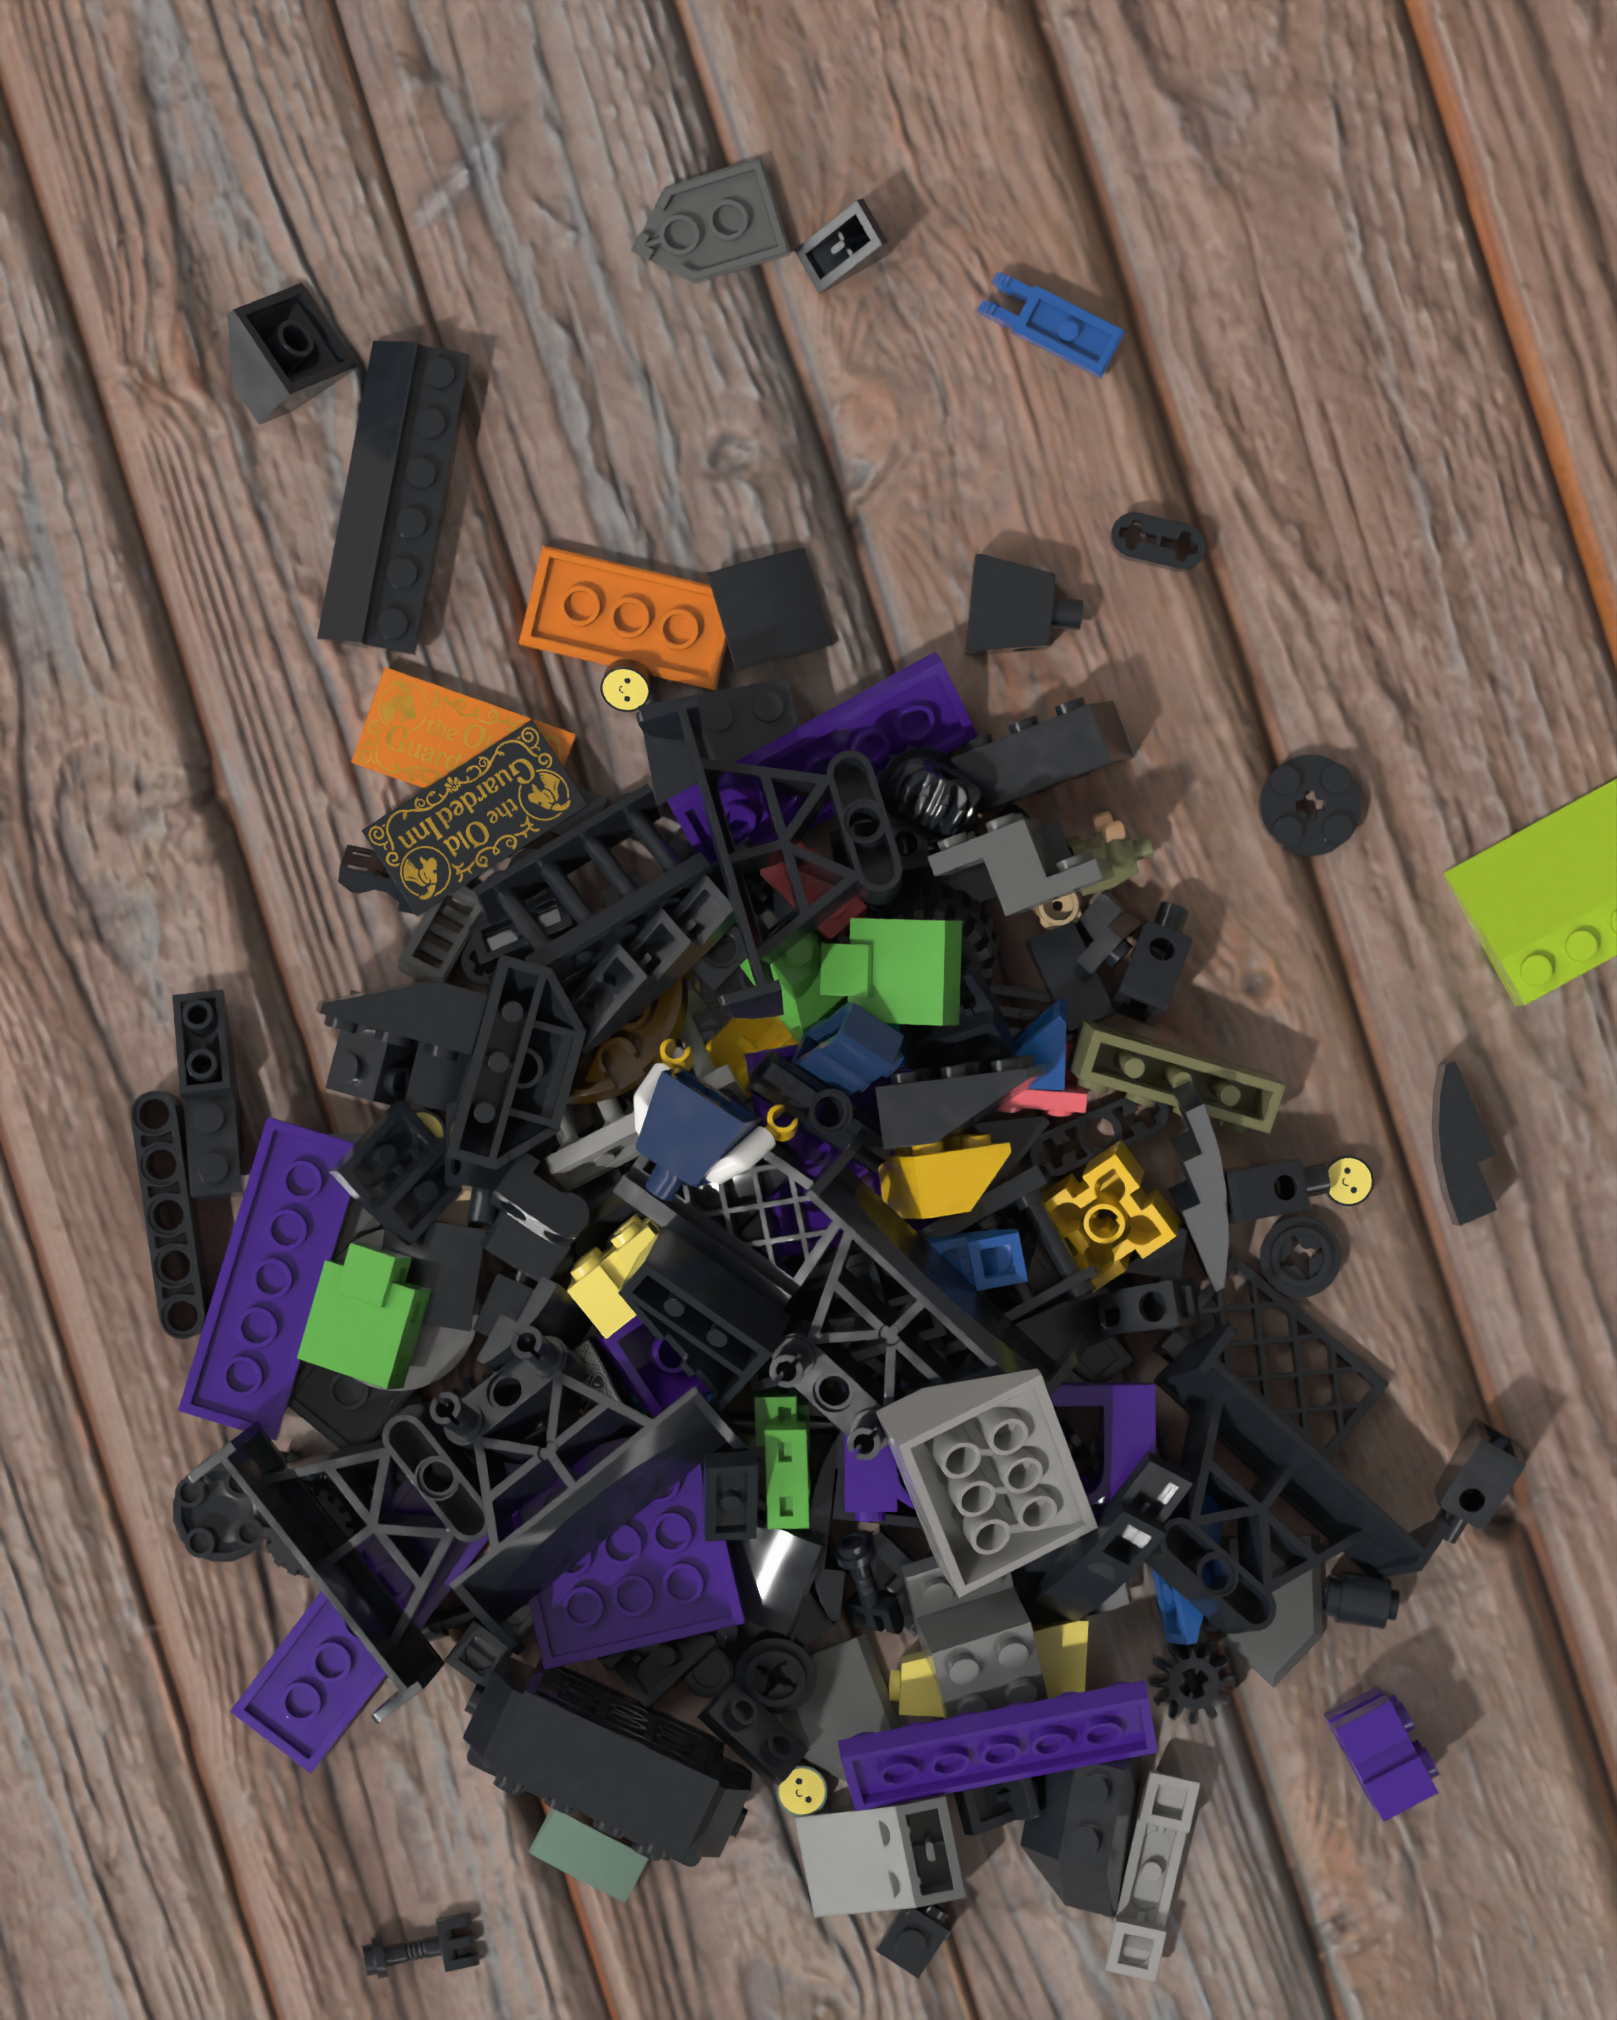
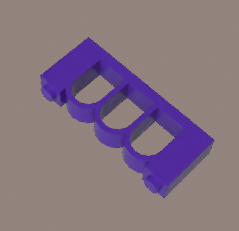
[842,1382,1156,1522]

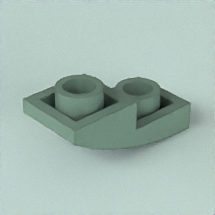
[528,1808,648,1903]

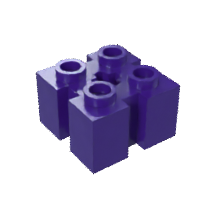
[1323,1686,1440,1822]

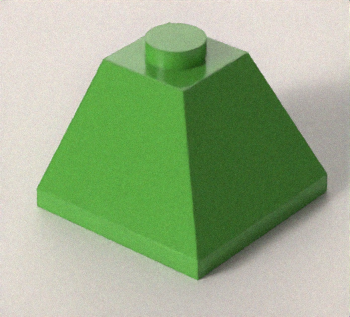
[739,929,848,1043]

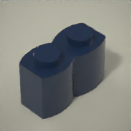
[791,1002,904,1097]

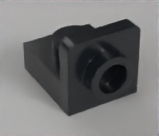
[875,1904,952,1979]

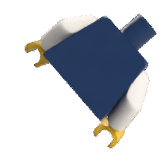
[634,1039,798,1201]

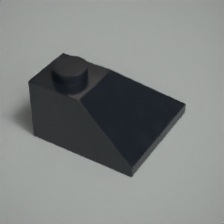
[228,283,358,425]

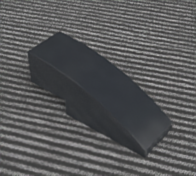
[1431,1061,1497,1226]

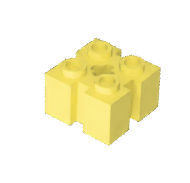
[567,1214,662,1339]

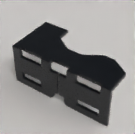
[338,845,416,915]

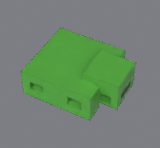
[820,918,962,1026]
[297,1243,432,1389]
[754,1386,812,1529]

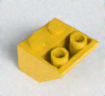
[878,1134,1011,1219]

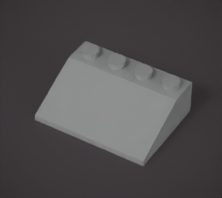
[876,1369,1098,1598]

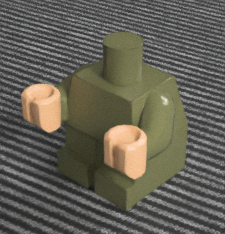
[1065,811,1154,896]

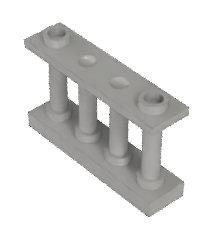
[544,981,749,1192]

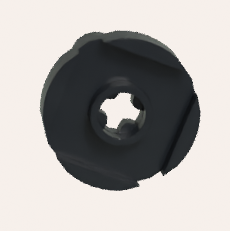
[1258,755,1362,857]

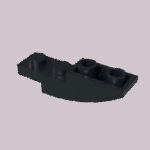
[172,989,245,1201]
[1031,1450,1193,1622]

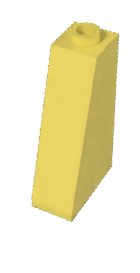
[889,1617,1089,1717]

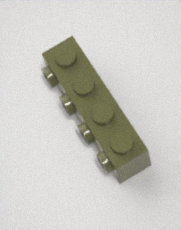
[1066,1019,1286,1134]

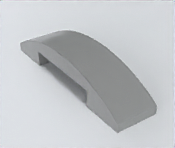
[1105,1770,1200,1982]

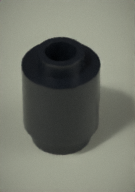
[1322,1571,1400,1629]

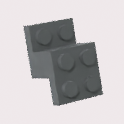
[928,813,1115,916]
[901,1556,1048,1719]

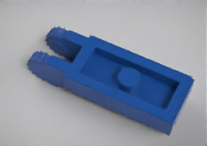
[977,272,1125,379]

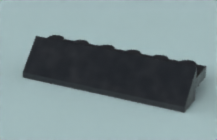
[317,341,471,656]

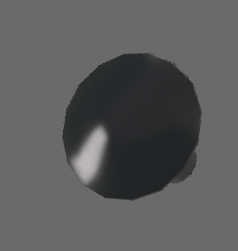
[173,1462,268,1562]

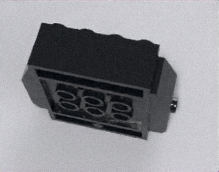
[463,1656,752,1867]

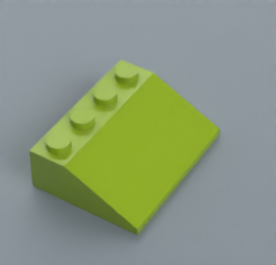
[1442,778,1617,1006]

